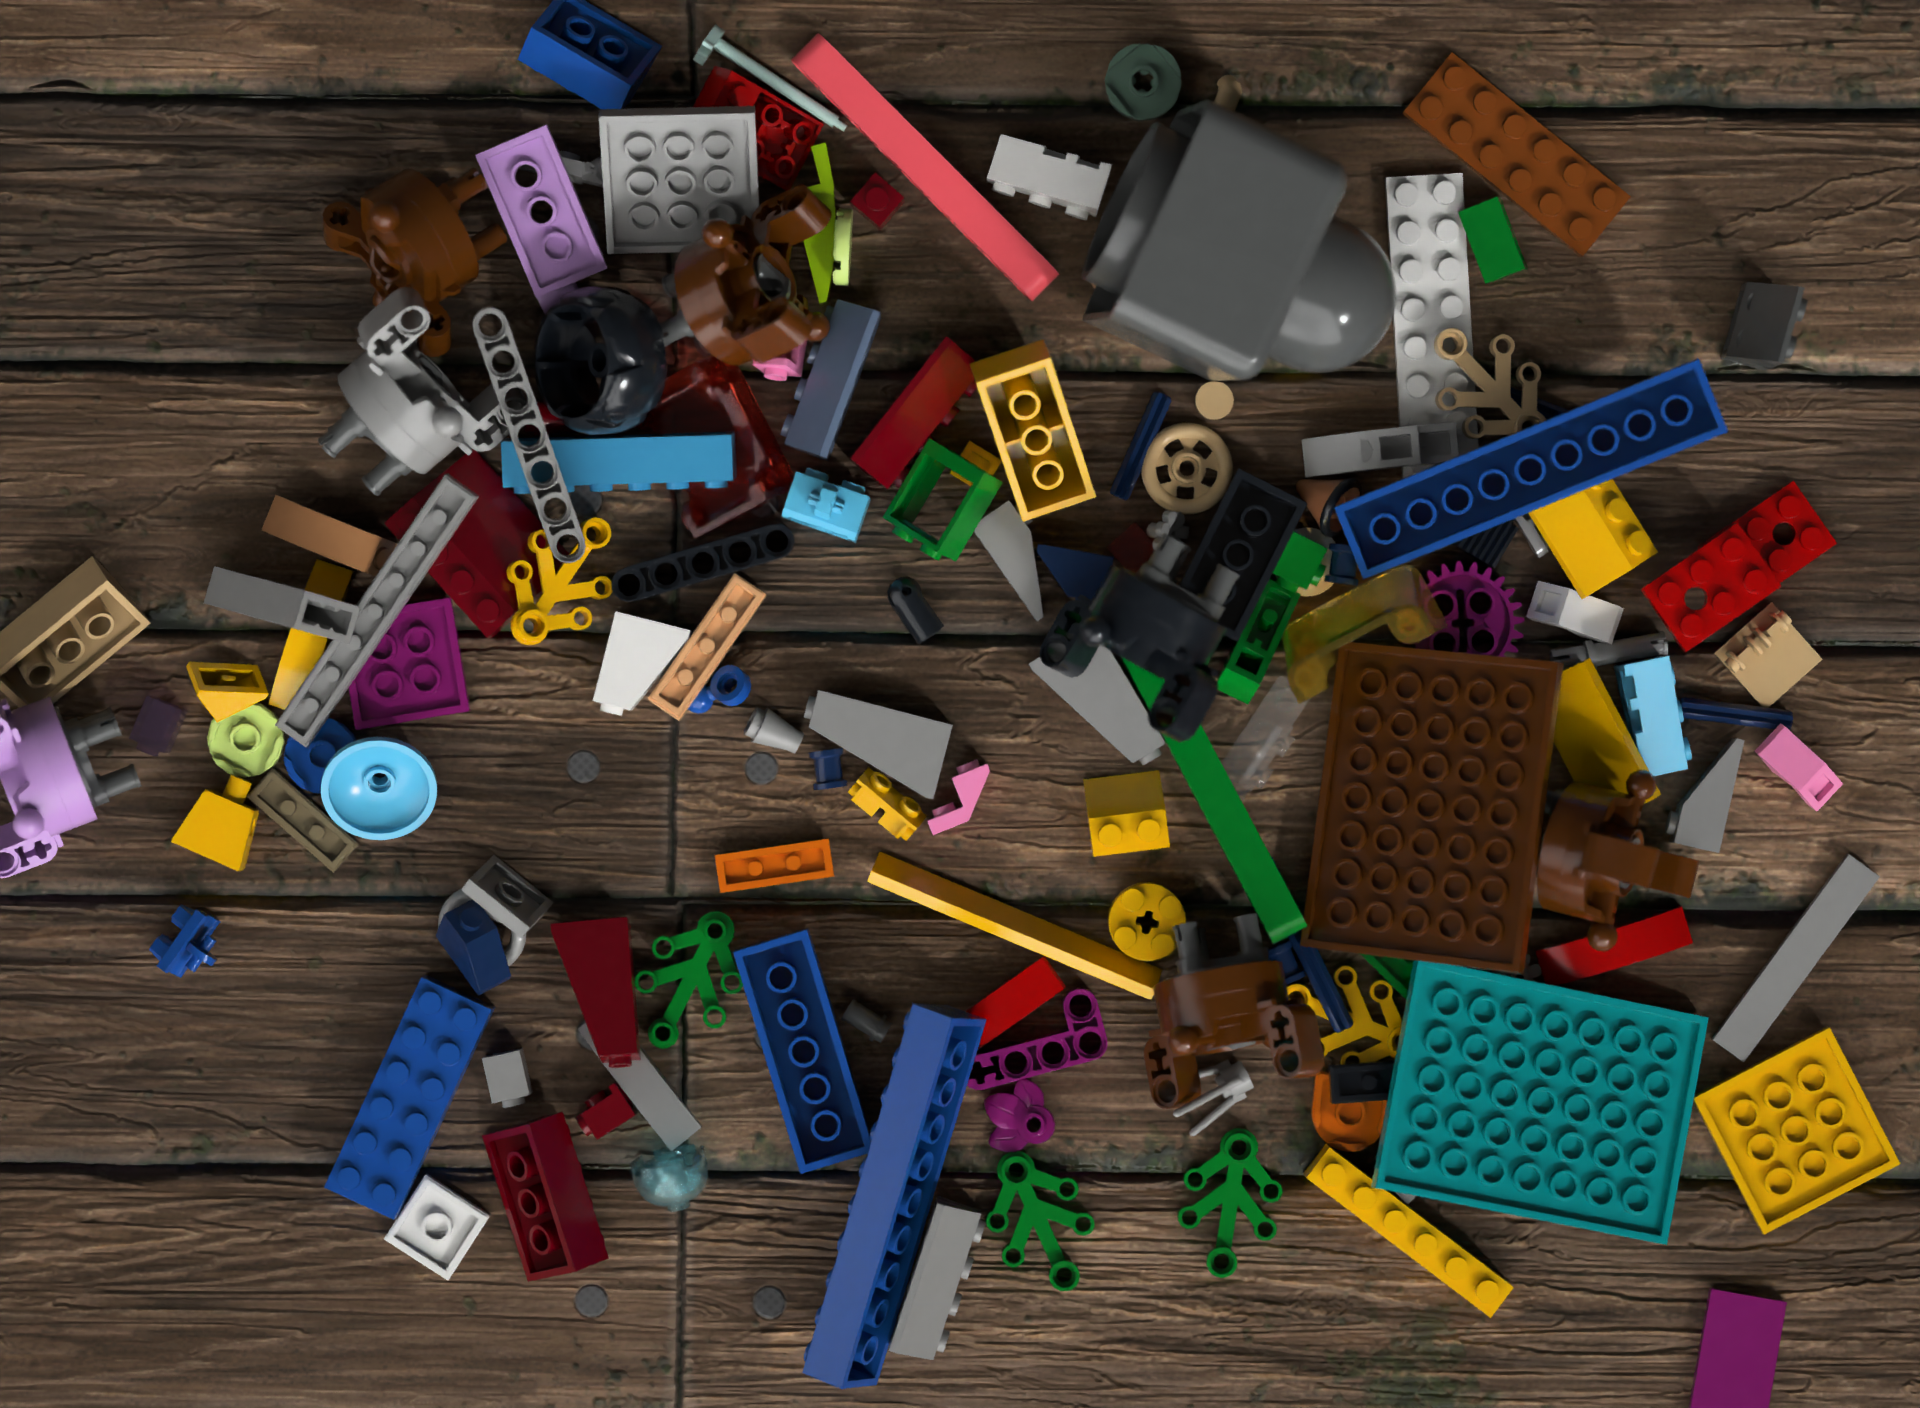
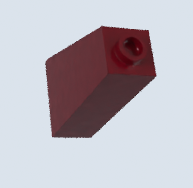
[550,917,641,1068]

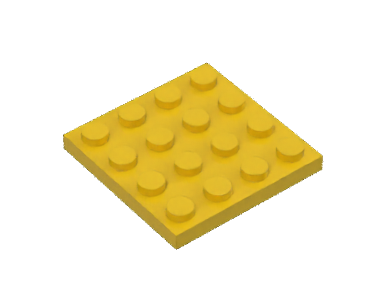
[1693,1027,1900,1235]

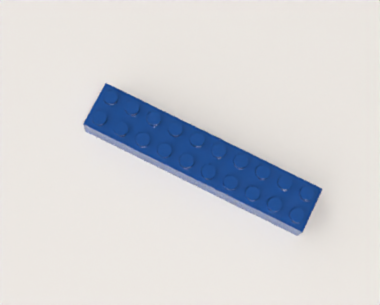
[1334,358,1728,579]
[802,1004,987,1389]

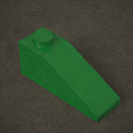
[1217,579,1301,704]

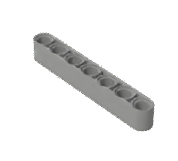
[472,307,586,563]

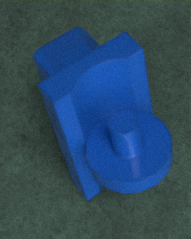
[150,905,221,978]

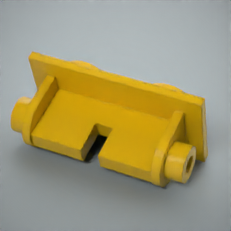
[848,767,927,841]

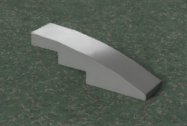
[578,1022,702,1152]

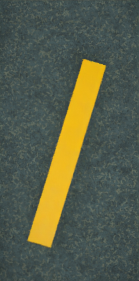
[867,852,1163,1000]

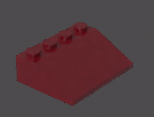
[384,449,569,639]

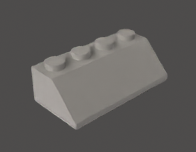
[889,1196,986,1360]

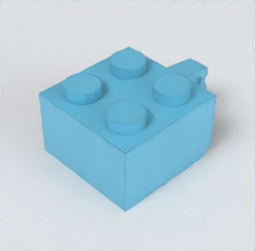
[781,467,871,543]

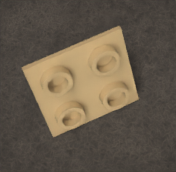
[1714,602,1823,708]

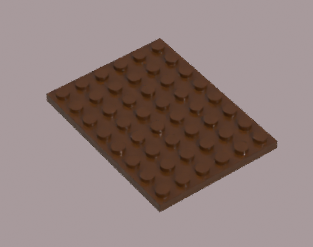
[1300,641,1563,974]

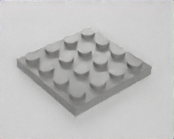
[599,106,759,254]

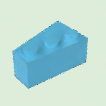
[1614,655,1692,776]

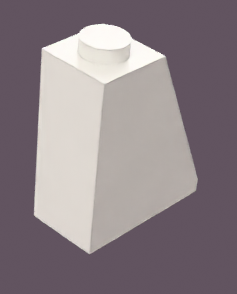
[593,611,692,716]

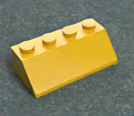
[1528,479,1658,599]

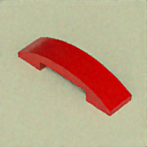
[1535,906,1693,986]

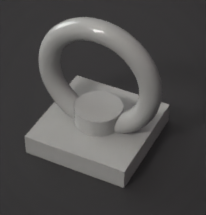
[438,855,553,966]

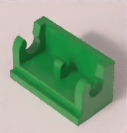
[1458,196,1528,284]

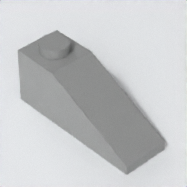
[974,500,1044,622]
[1665,738,1745,853]

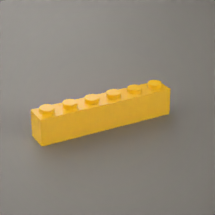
[1303,1143,1514,1318]

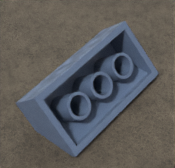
[780,299,881,462]

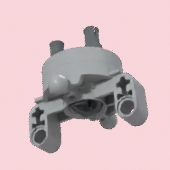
[318,287,526,496]

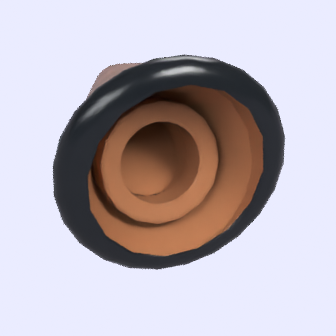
[1296,478,1362,537]

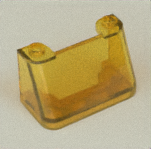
[1282,564,1448,704]

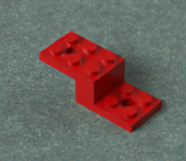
[1640,480,1837,653]

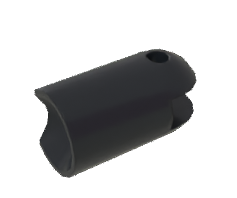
[887,577,944,645]

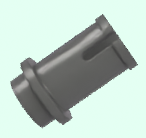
[841,999,892,1043]

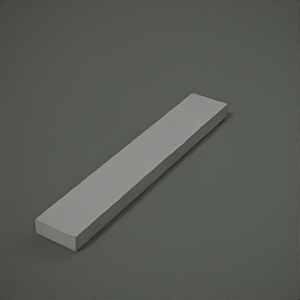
[1711,854,1880,1062]

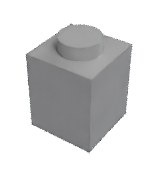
[482,1047,533,1108]

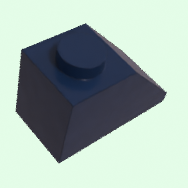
[1036,544,1114,601]
[436,899,511,996]

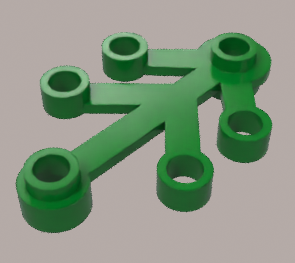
[634,911,743,1049]
[1177,1128,1283,1278]
[986,1151,1095,1291]

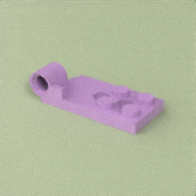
[475,125,607,314]

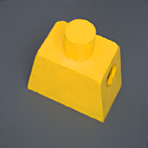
[171,774,259,871]

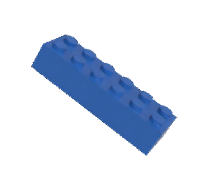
[733,928,871,1174]
[324,975,495,1220]

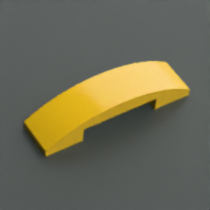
[268,559,354,710]

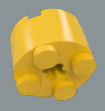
[1108,882,1186,961]

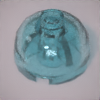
[630,1144,708,1212]

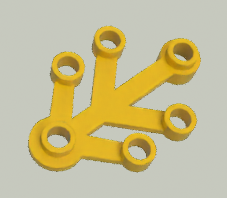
[506,517,613,645]
[1287,965,1402,1064]

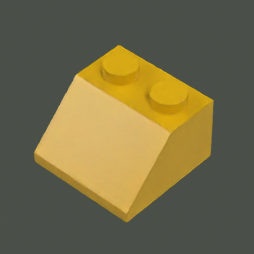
[1083,770,1170,857]

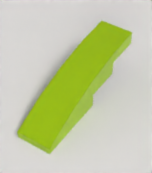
[803,143,837,306]

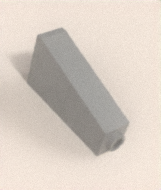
[204,566,360,644]
[1028,646,1166,766]
[804,690,953,799]

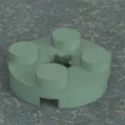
[1105,43,1181,122]

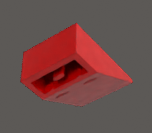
[693,66,824,191]

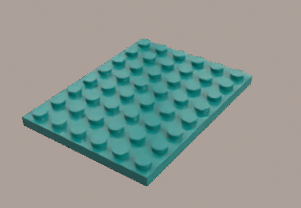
[1371,960,1709,1245]

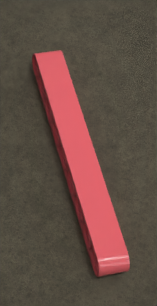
[791,33,1059,301]

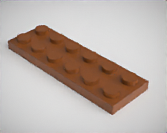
[1402,52,1631,257]

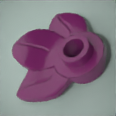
[984,1079,1056,1152]

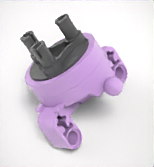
[0,696,141,878]

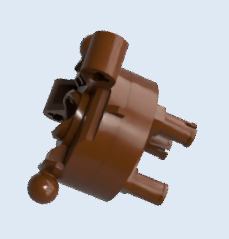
[323,168,507,357]

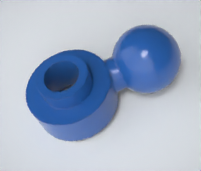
[688,665,751,714]

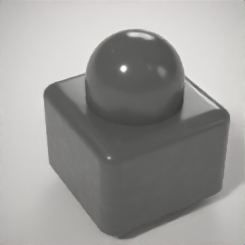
[1082,99,1396,381]

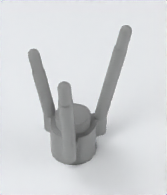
[1173,1059,1254,1136]

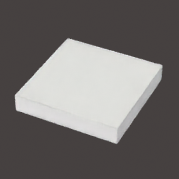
[384,1174,491,1280]

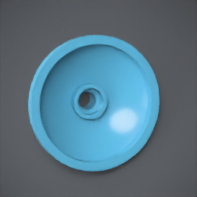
[321,737,437,840]

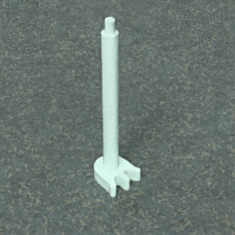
[693,24,848,132]

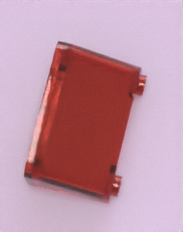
[636,356,794,539]

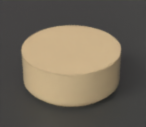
[1195,381,1234,420]

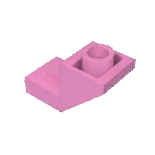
[1755,723,1843,811]
[927,759,990,835]

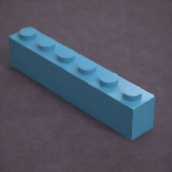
[501,431,737,494]

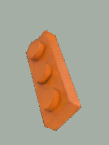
[715,838,835,893]

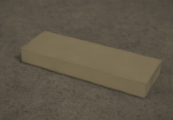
[247,768,360,873]

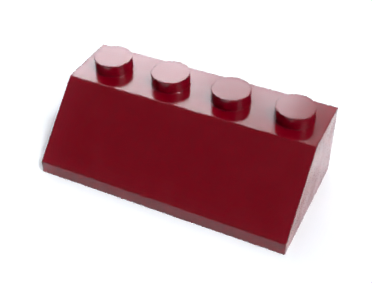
[850,336,978,490]
[482,1112,609,1282]

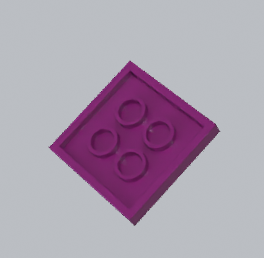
[349,597,471,730]

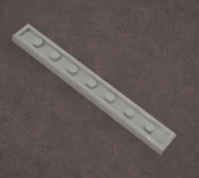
[275,474,479,747]

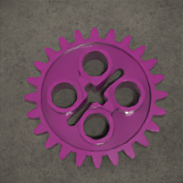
[1398,561,1525,657]

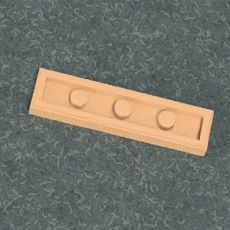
[648,573,766,721]

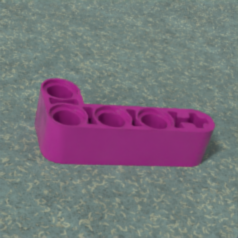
[967,987,1108,1090]

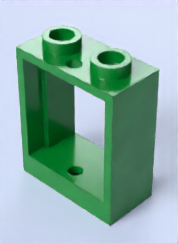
[882,438,1003,561]

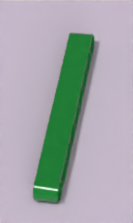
[1120,656,1307,944]

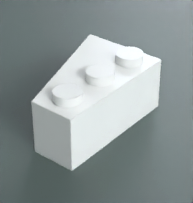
[987,134,1112,220]

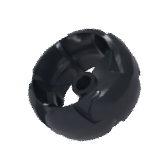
[534,286,668,435]

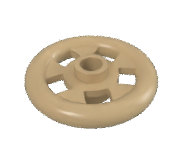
[1141,423,1233,514]

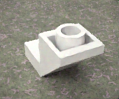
[1526,581,1624,645]

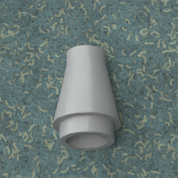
[744,707,804,754]

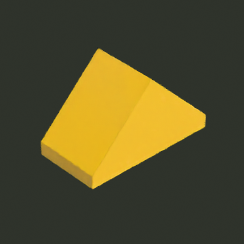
[186,662,269,722]

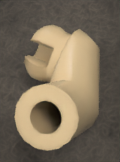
[1214,75,1242,112]

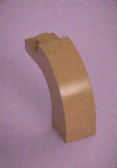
[262,495,398,576]

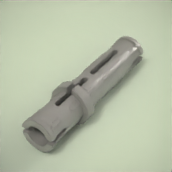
[1550,631,1668,670]

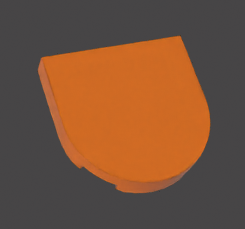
[1311,1071,1387,1152]

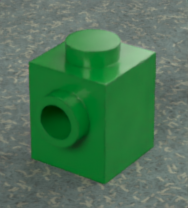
[1272,531,1328,593]

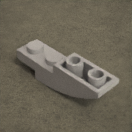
[1301,422,1459,478]

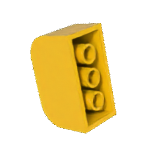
[970,339,1096,522]

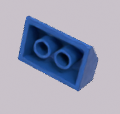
[518,0,662,109]

